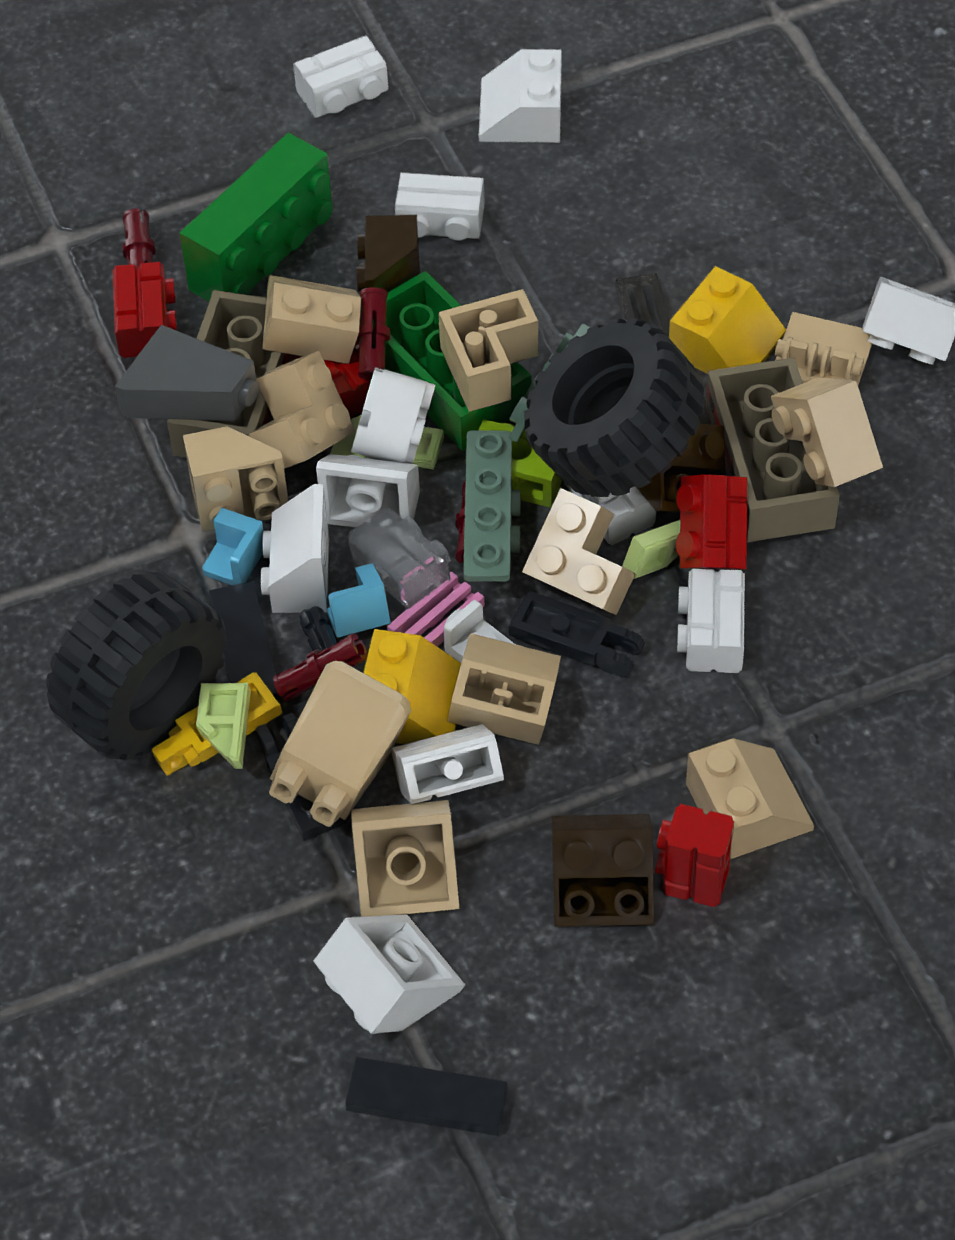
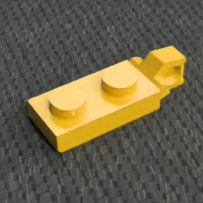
[152,672,283,776]

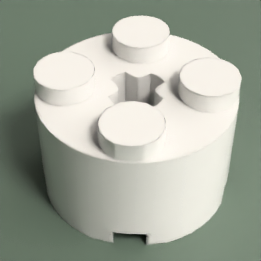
[351,368,435,464]

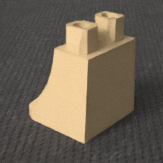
[269,661,411,827]

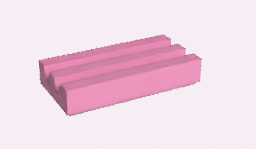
[387,572,485,647]

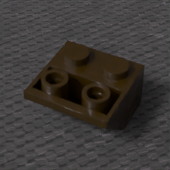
[357,214,420,295]
[636,423,725,513]
[552,814,654,927]

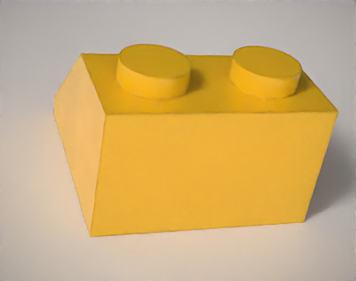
[669,266,786,374]
[364,629,461,744]

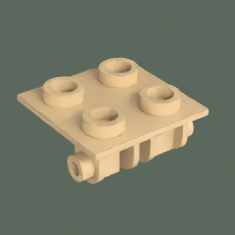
[775,312,872,386]

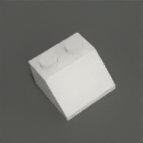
[479,49,561,142]
[862,276,955,365]
[316,454,420,534]
[261,484,329,613]
[313,914,465,1034]

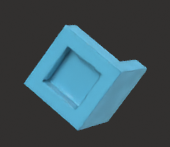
[202,507,264,585]
[327,563,391,638]

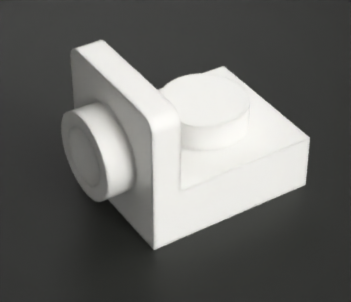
[444,600,516,663]

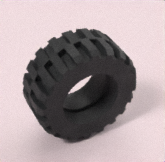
[524,319,704,497]
[46,572,227,760]

